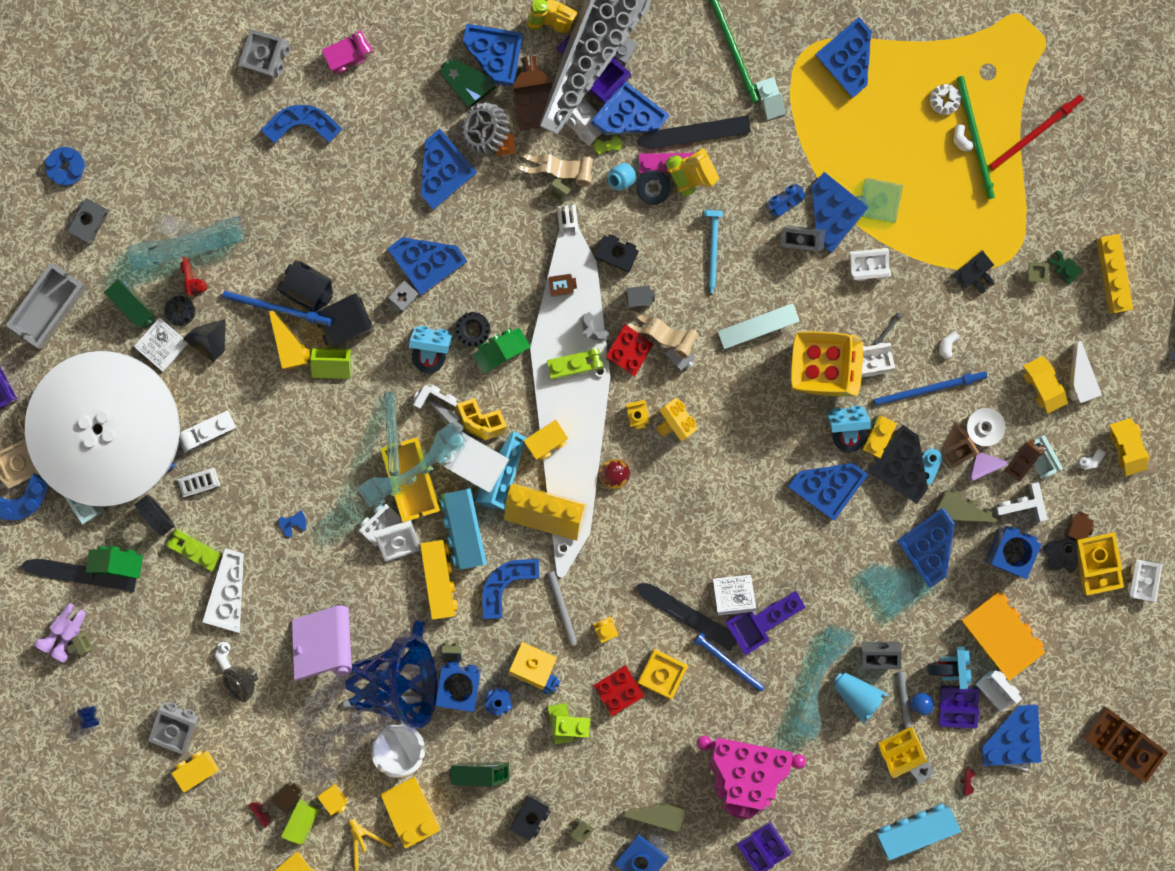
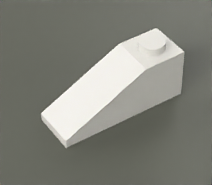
[1069,341,1102,404]

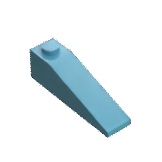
[476,431,527,510]

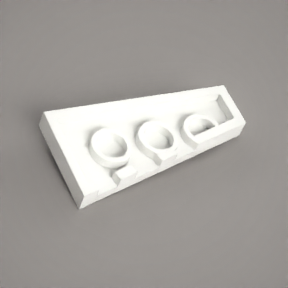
[202,548,244,633]

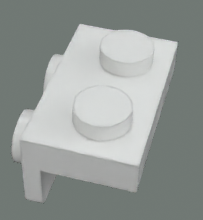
[566,98,602,146]
[850,248,891,281]
[861,343,895,378]
[359,504,402,547]
[1128,560,1163,602]
[976,670,1022,712]

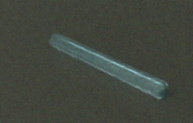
[384,391,400,477]

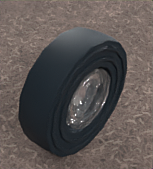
[636,170,671,205]

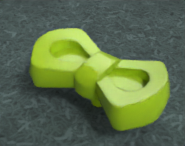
[593,135,622,155]

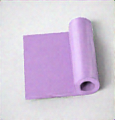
[292,606,352,681]

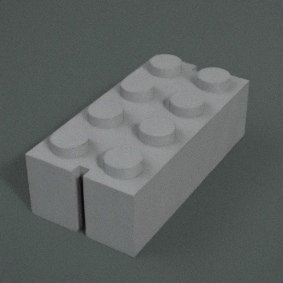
[6,263,87,349]

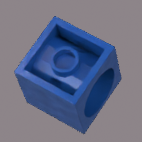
[985,526,1042,579]
[436,661,481,712]

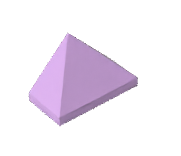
[968,452,1008,480]

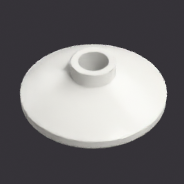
[967,408,1005,446]

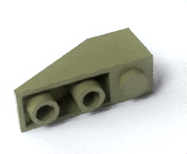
[933,489,997,522]
[624,802,686,834]

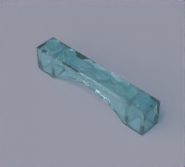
[127,216,245,271]
[356,422,467,508]
[791,624,855,741]

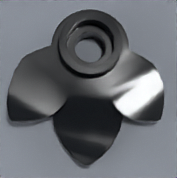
[1043,538,1078,573]

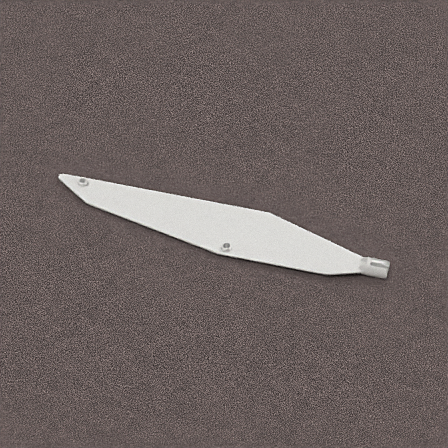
[530,204,610,577]

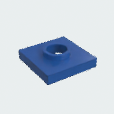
[615,834,669,871]

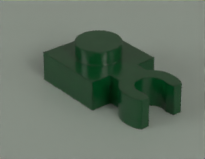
[1048,250,1083,285]

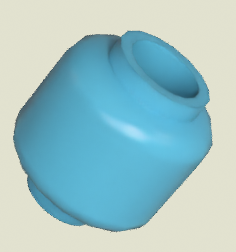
[607,163,636,191]

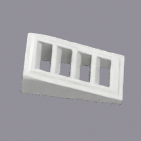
[178,468,220,497]

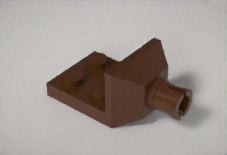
[513,56,552,131]

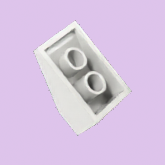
[437,429,509,493]

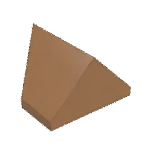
[940,422,979,469]

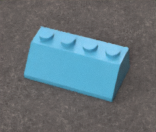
[439,488,487,570]
[876,803,961,860]

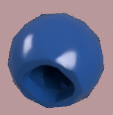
[910,693,934,716]

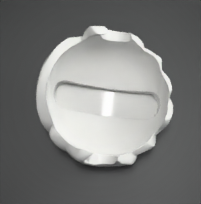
[371,724,425,778]

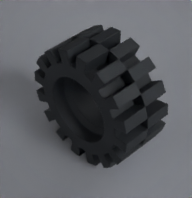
[455,312,490,347]

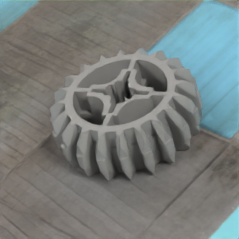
[460,103,510,155]

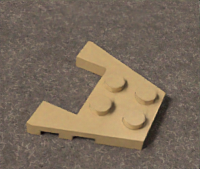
[0,416,39,489]

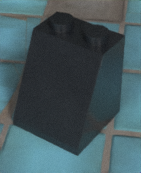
[316,293,375,348]

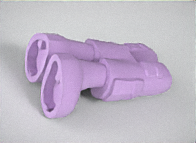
[34,603,86,663]

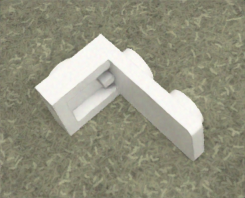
[413,384,458,409]

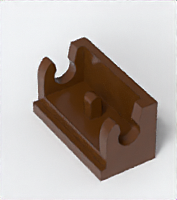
[1004,439,1046,482]

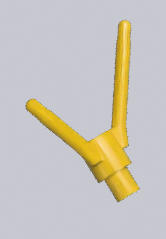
[348,819,392,871]

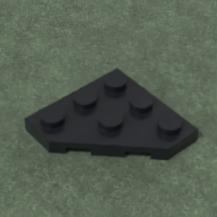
[869,425,928,505]

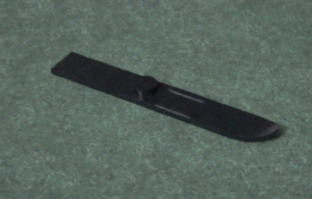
[637,115,751,149]
[22,559,136,592]
[637,583,736,651]

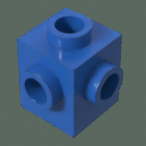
[484,687,513,716]

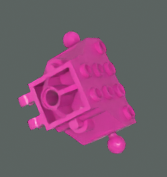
[696,735,806,819]

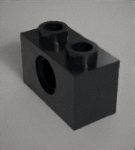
[594,234,639,273]
[510,793,551,841]

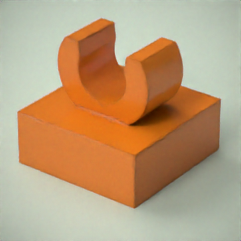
[496,134,516,156]

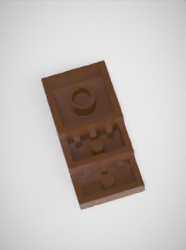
[1082,706,1168,783]

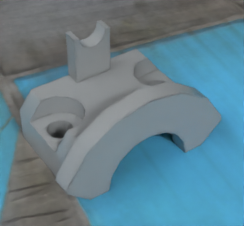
[581,312,609,341]

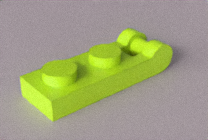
[547,348,603,380]
[166,528,223,571]

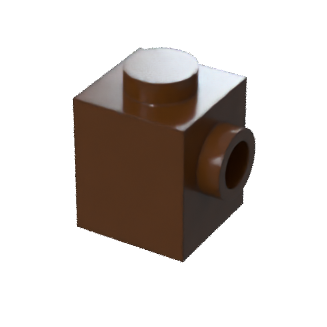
[1064,511,1094,540]

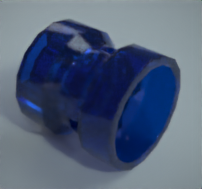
[77,705,100,729]

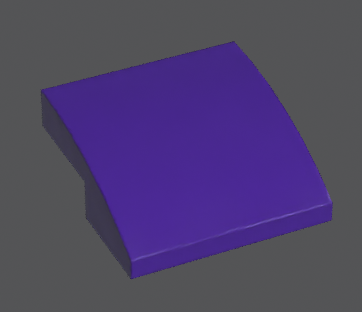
[938,685,980,728]
[736,821,791,871]

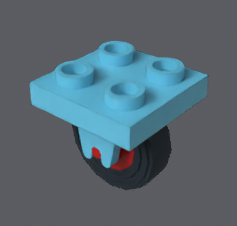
[409,326,453,373]
[826,405,871,452]
[927,646,971,689]

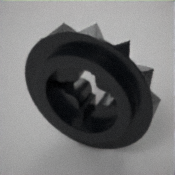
[164,296,195,326]

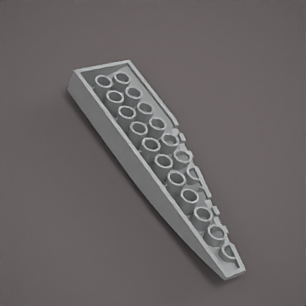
[539,0,651,134]

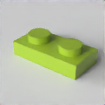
[548,702,574,744]
[552,716,590,738]

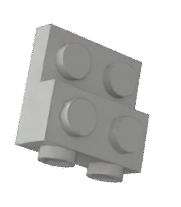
[238,29,290,79]
[148,702,199,755]

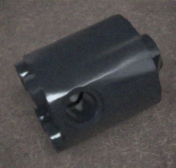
[276,260,334,312]

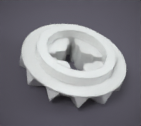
[930,84,961,115]

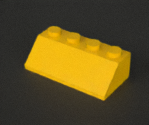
[504,483,588,541]

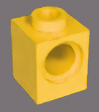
[318,783,348,815]

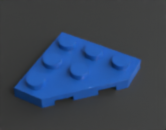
[815,17,872,99]
[463,24,523,87]
[590,82,670,135]
[421,128,477,210]
[812,172,869,253]
[387,237,468,295]
[787,463,868,521]
[897,508,955,588]
[981,704,1041,766]

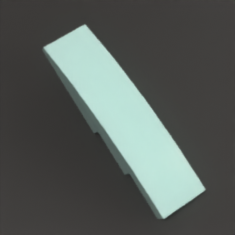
[718,303,799,349]

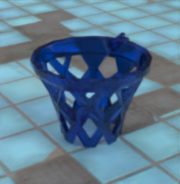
[346,620,437,728]

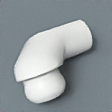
[953,125,973,152]
[939,331,960,359]
[1079,449,1106,470]
[215,642,231,671]

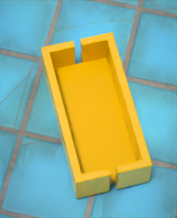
[380,437,441,522]

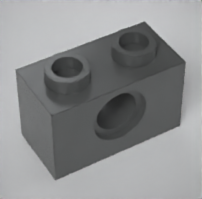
[67,198,110,244]
[781,225,826,251]
[626,285,655,309]
[861,642,902,669]

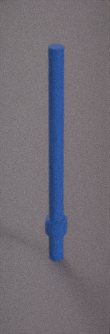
[222,291,331,326]
[874,371,988,406]

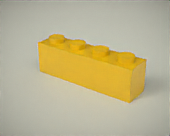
[1096,234,1133,314]
[420,539,459,620]

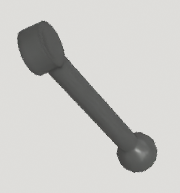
[875,312,902,344]

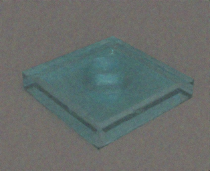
[861,178,903,223]

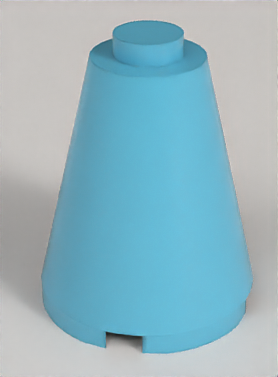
[833,673,888,724]

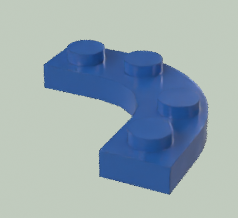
[261,105,343,144]
[0,473,49,520]
[482,559,539,619]

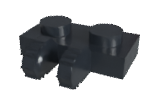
[951,250,995,294]

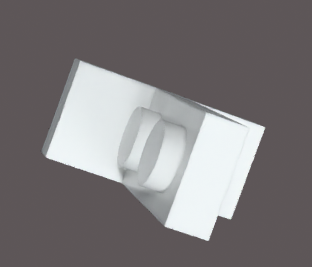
[994,482,1048,521]

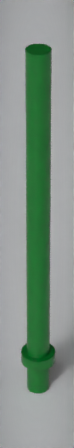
[709,0,759,103]
[956,76,995,200]

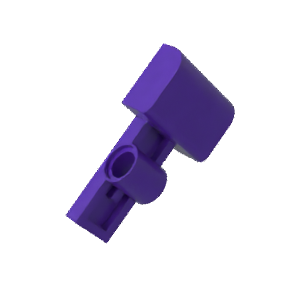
[556,35,632,104]
[725,591,806,655]

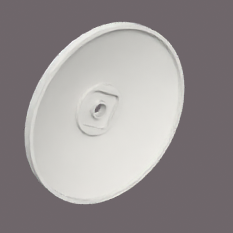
[25,351,180,506]

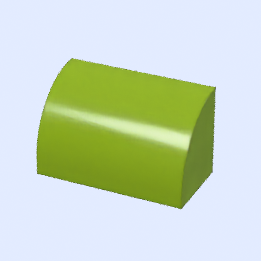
[311,348,351,379]
[281,799,321,844]

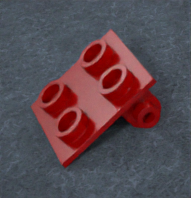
[180,256,208,297]
[606,324,654,377]
[593,665,645,717]

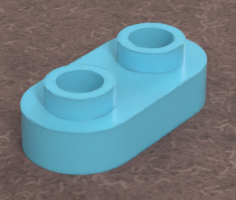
[922,449,942,485]

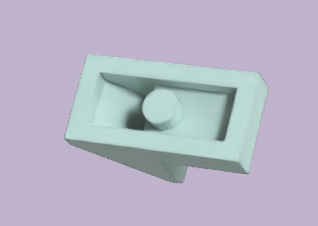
[756,77,786,120]

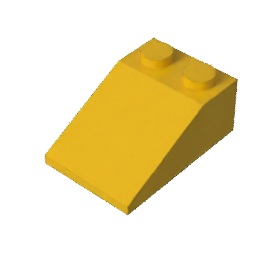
[381,776,441,849]

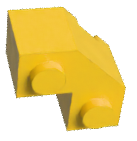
[1023,355,1068,414]
[455,398,507,440]
[1109,418,1150,476]

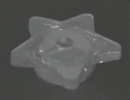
[648,833,667,853]

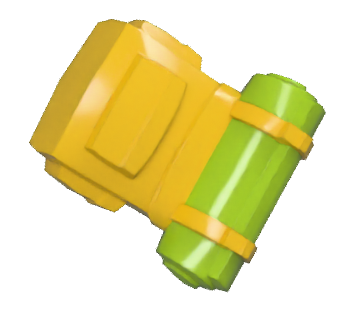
[526,0,578,34]
[665,148,719,196]

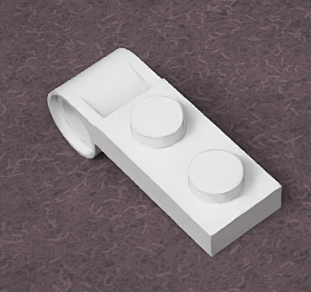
[179,410,236,453]

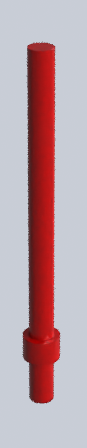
[989,94,1084,171]

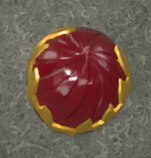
[598,459,631,489]

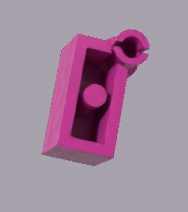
[322,30,373,74]

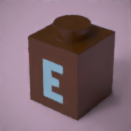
[548,274,577,297]

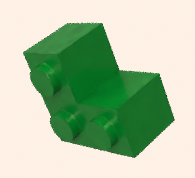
[473,328,531,374]
[86,546,143,579]

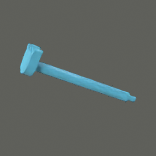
[703,210,723,293]

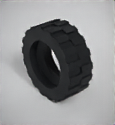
[135,494,175,536]

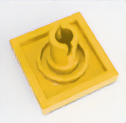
[657,397,698,441]

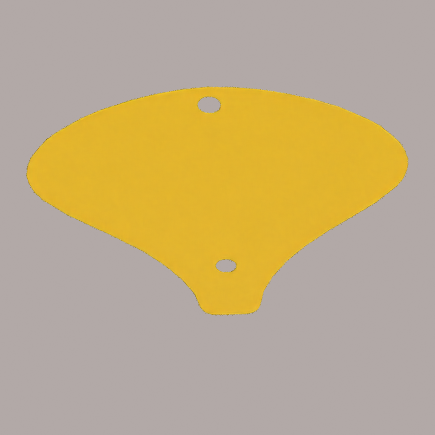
[790,13,1046,270]

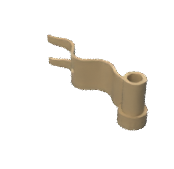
[517,152,593,187]
[623,309,699,359]

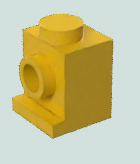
[626,400,651,430]
[593,616,619,643]

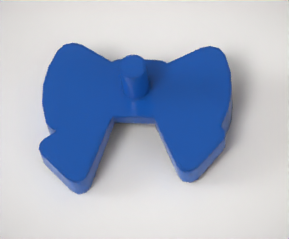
[279,510,307,537]

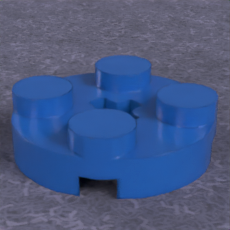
[45,147,85,186]

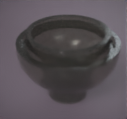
[222,666,258,702]

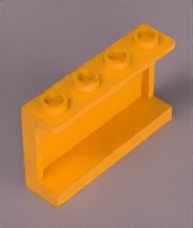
[959,591,1045,681]

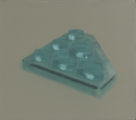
[857,563,937,621]

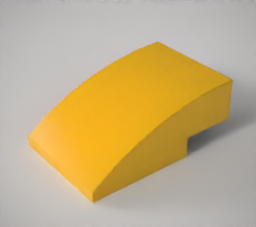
[1077,532,1124,595]

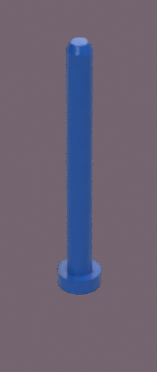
[693,633,764,692]

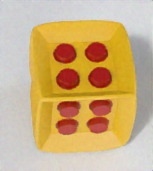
[791,331,863,397]

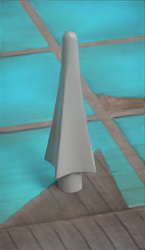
[427,398,464,432]

